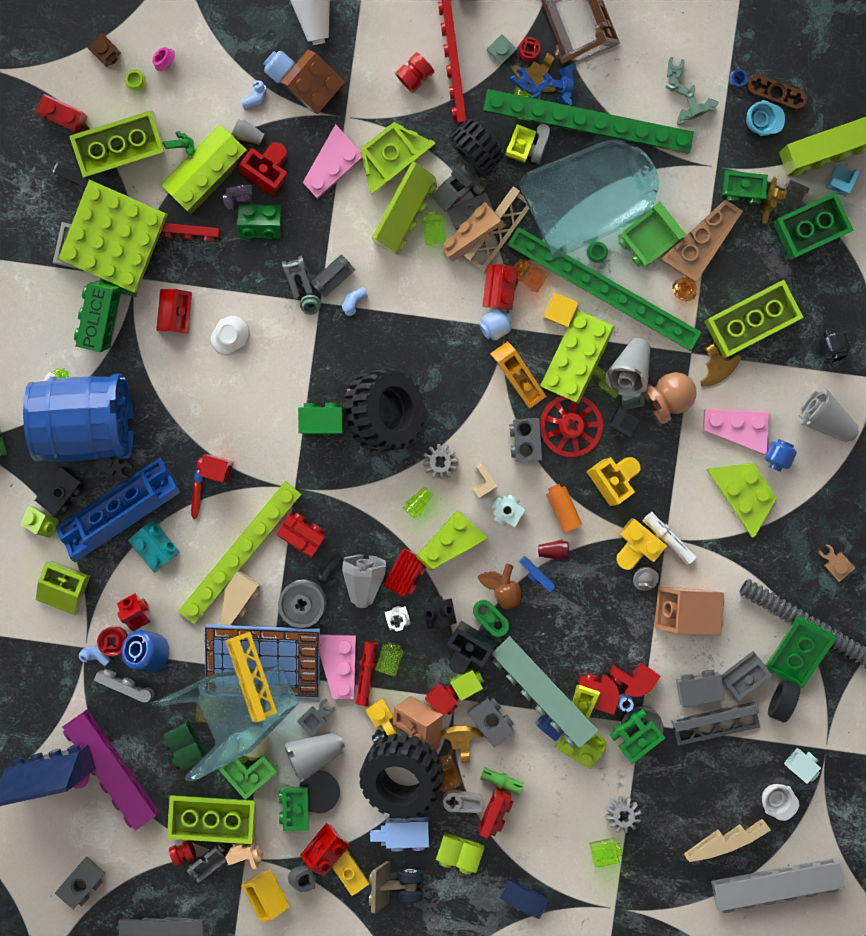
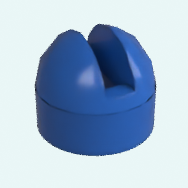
[729,69,748,87]

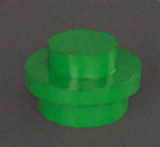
[586,241,608,263]

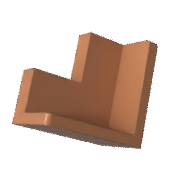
[393,696,443,750]

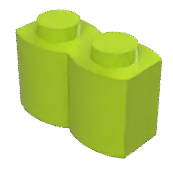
[436,833,484,874]

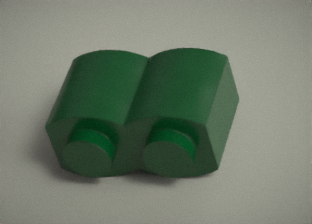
[163,721,207,772]

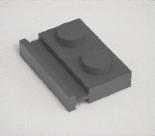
[721,650,773,701]

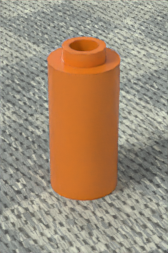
[546,484,582,533]

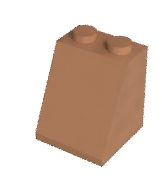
[655,586,724,635]

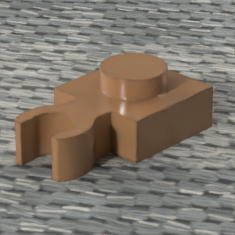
[818,544,855,582]

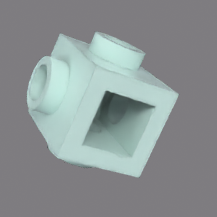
[491,494,525,527]

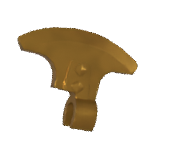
[512,53,556,92]
[762,176,787,225]
[700,343,741,386]
[440,725,484,763]

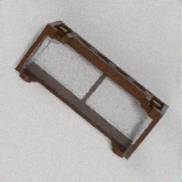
[541,0,620,65]

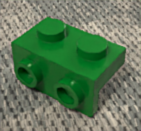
[722,170,768,204]
[237,205,282,239]

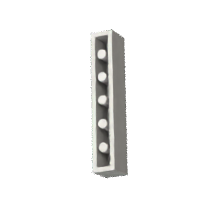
[711,858,845,913]

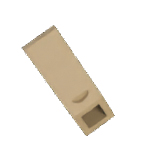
[221,570,260,626]

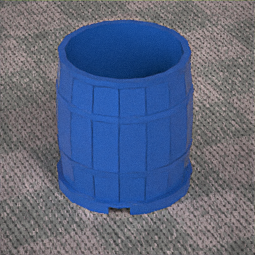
[23,373,134,462]

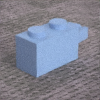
[370,817,429,851]

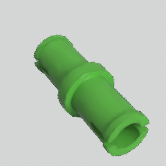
[480,767,524,796]

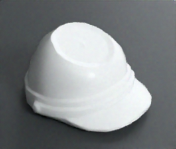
[211,316,249,355]
[762,784,799,821]

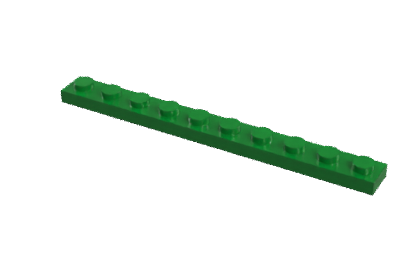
[483,89,694,154]
[507,227,702,351]

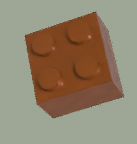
[280,50,345,114]

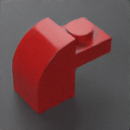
[609,662,661,697]
[578,673,619,715]

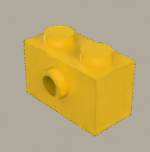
[241,870,290,923]

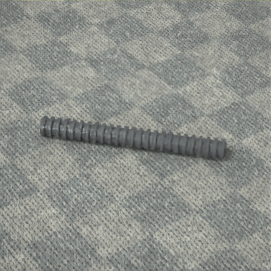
[739,579,866,669]

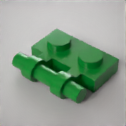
[609,709,665,764]

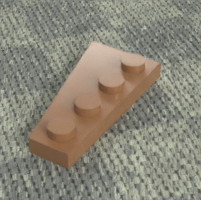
[660,199,743,283]

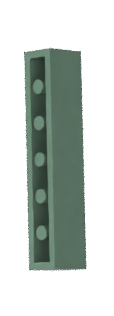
[491,636,598,749]

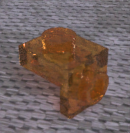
[514,259,548,293]
[437,754,462,792]

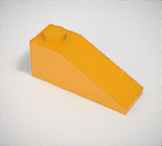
[490,341,547,409]

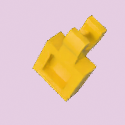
[365,698,397,737]

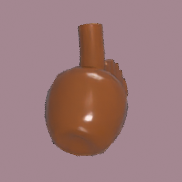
[478,563,522,609]

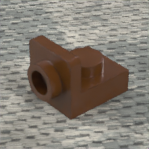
[87,33,121,68]

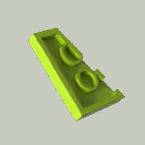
[415,510,488,571]

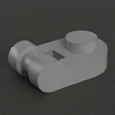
[529,124,550,164]

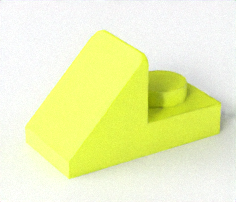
[505,124,537,163]
[572,685,600,719]

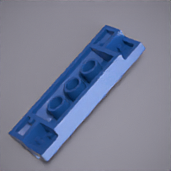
[56,458,180,563]

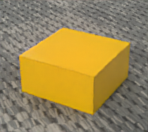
[543,293,578,328]

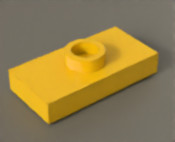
[332,850,369,896]

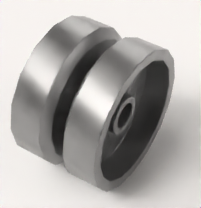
[278,579,327,628]

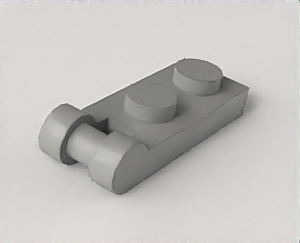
[94,669,155,702]

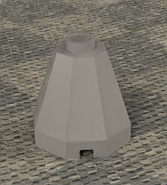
[342,554,386,608]

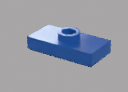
[519,556,555,592]

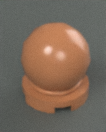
[643,372,697,424]

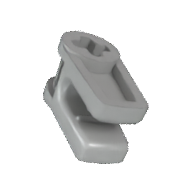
[442,789,483,813]

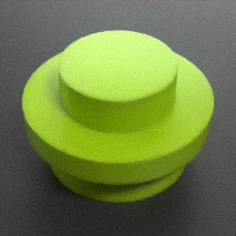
[124,69,146,91]

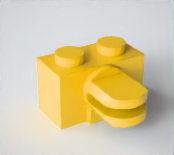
[586,457,640,506]
[616,518,667,570]

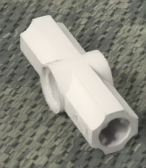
[385,606,411,631]

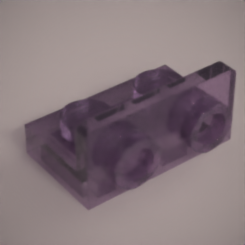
[223,184,257,213]

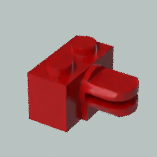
[238,142,287,197]

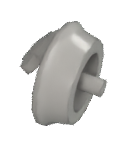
[633,567,659,591]

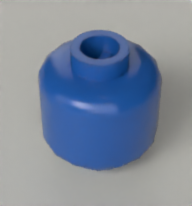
[765,439,797,472]

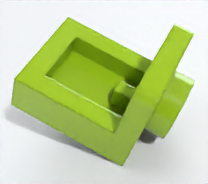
[20,506,59,538]

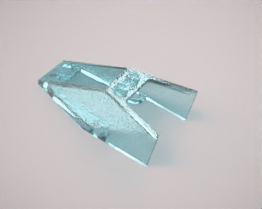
[151,665,299,781]

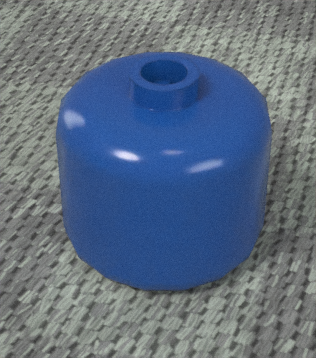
[122,630,169,673]

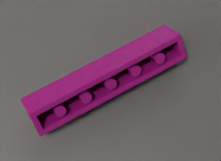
[62,710,159,831]

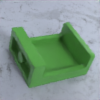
[618,201,686,268]

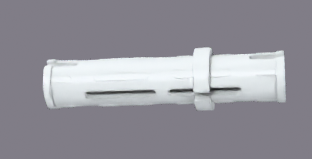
[642,512,697,566]

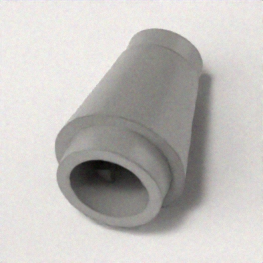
[231,119,264,145]

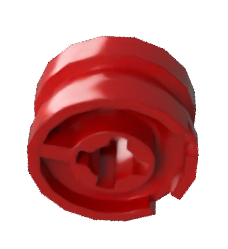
[97,626,128,657]

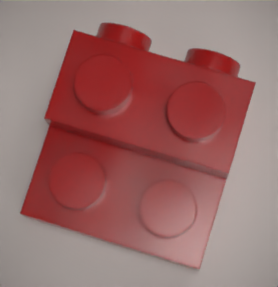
[479,787,514,838]

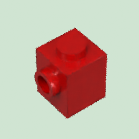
[425,681,458,717]

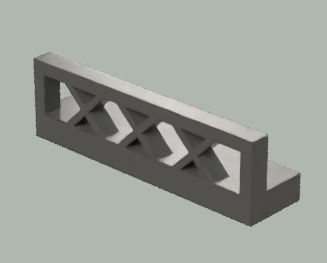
[672,702,760,746]

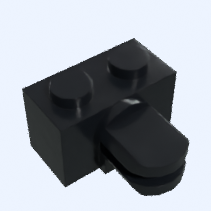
[446,620,497,674]

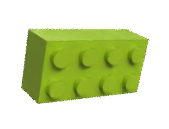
[779,117,866,177]
[704,280,804,358]

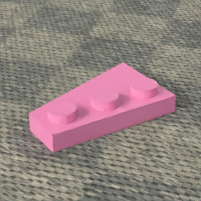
[303,124,362,199]
[320,634,356,699]

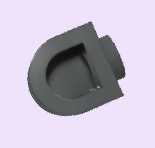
[288,864,316,892]

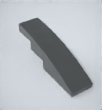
[118,917,205,936]

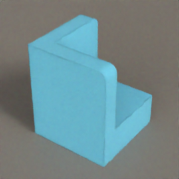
[826,165,860,197]

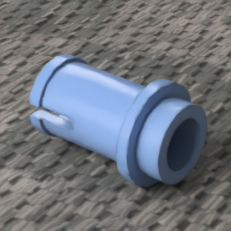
[617,694,633,712]

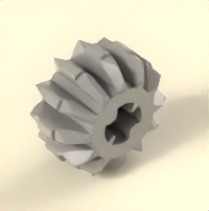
[422,444,458,480]
[605,796,641,833]

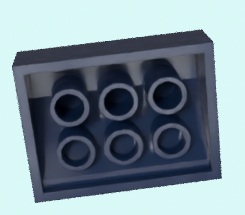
[0,744,96,806]

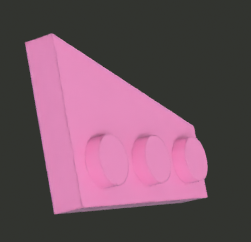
[703,409,769,455]

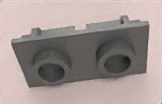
[310,254,356,298]
[187,842,229,883]

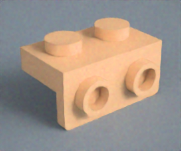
[226,840,263,870]

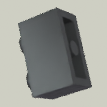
[676,670,725,707]

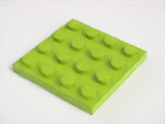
[58,180,168,293]

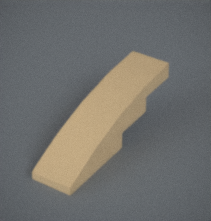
[684,819,771,862]

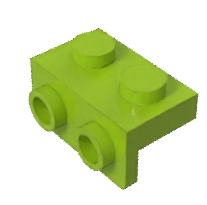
[555,734,607,770]

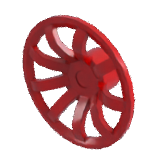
[540,396,603,457]

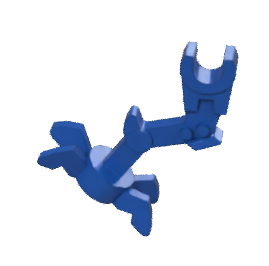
[510,63,576,106]

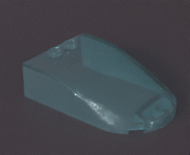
[518,140,659,259]

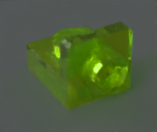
[422,212,446,245]

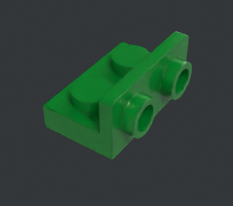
[279,785,309,831]

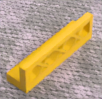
[225,632,277,722]

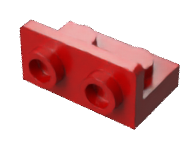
[300,823,350,877]

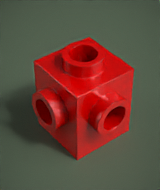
[117,593,151,632]

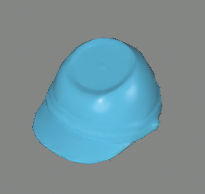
[746,100,785,136]

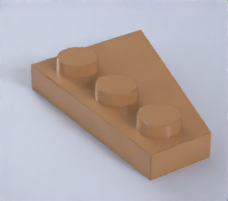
[441,202,506,262]

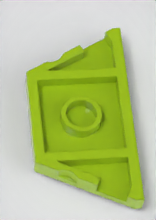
[360,122,435,195]
[707,463,777,537]

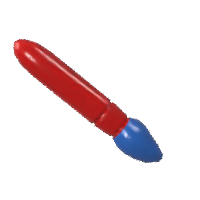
[191,470,203,519]

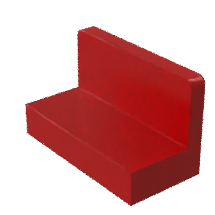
[156,289,192,334]

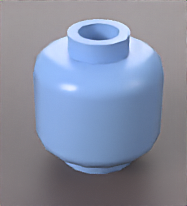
[263,51,295,83]
[479,309,512,340]

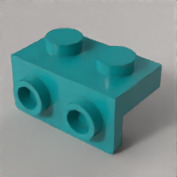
[128,520,180,573]

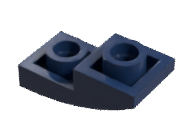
[500,879,550,919]

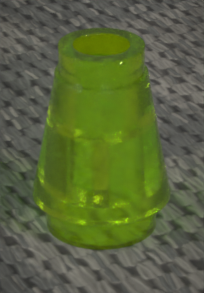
[403,487,433,519]

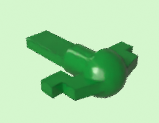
[162,131,195,156]

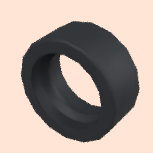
[768,680,800,723]

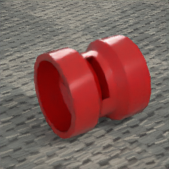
[519,37,540,63]
[169,840,197,867]

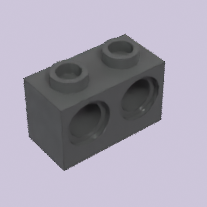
[509,418,542,462]

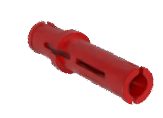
[355,641,378,706]

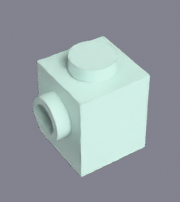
[784,748,821,784]

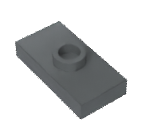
[447,192,494,229]

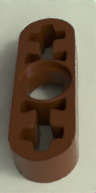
[746,75,807,111]

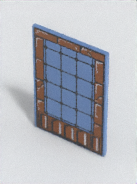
[204,624,321,699]

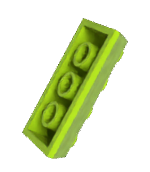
[69,110,165,178]
[161,125,248,214]
[372,161,437,254]
[167,795,256,844]

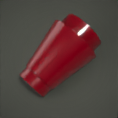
[538,539,569,560]

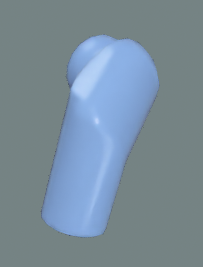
[241,81,266,110]
[79,646,112,667]

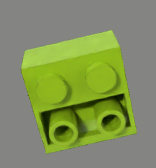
[35,561,90,615]

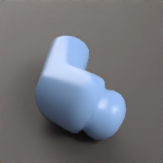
[342,287,368,316]

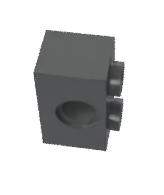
[468,696,514,747]
[55,856,105,910]

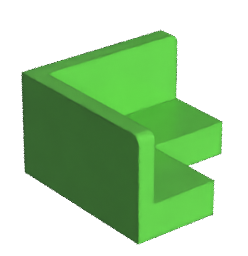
[218,753,279,800]

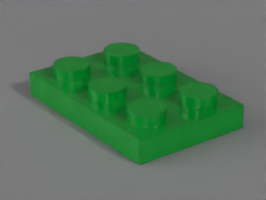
[766,616,836,689]

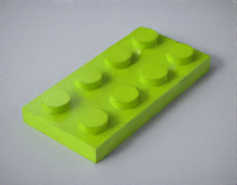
[540,310,615,404]

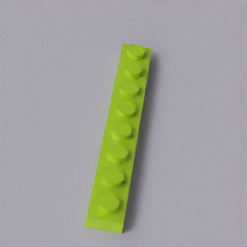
[178,481,302,624]

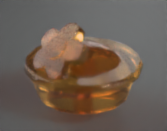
[672,277,697,301]

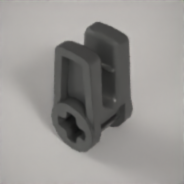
[282,255,313,300]

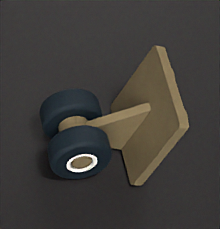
[369,861,423,913]

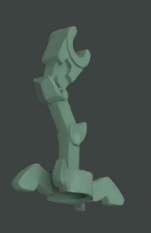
[665,57,719,125]

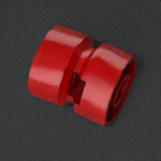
[395,52,435,93]

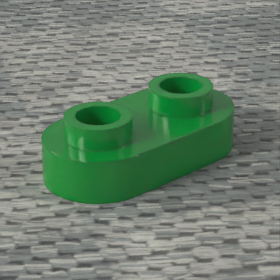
[473,600,509,637]

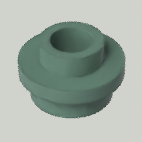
[300,295,321,315]

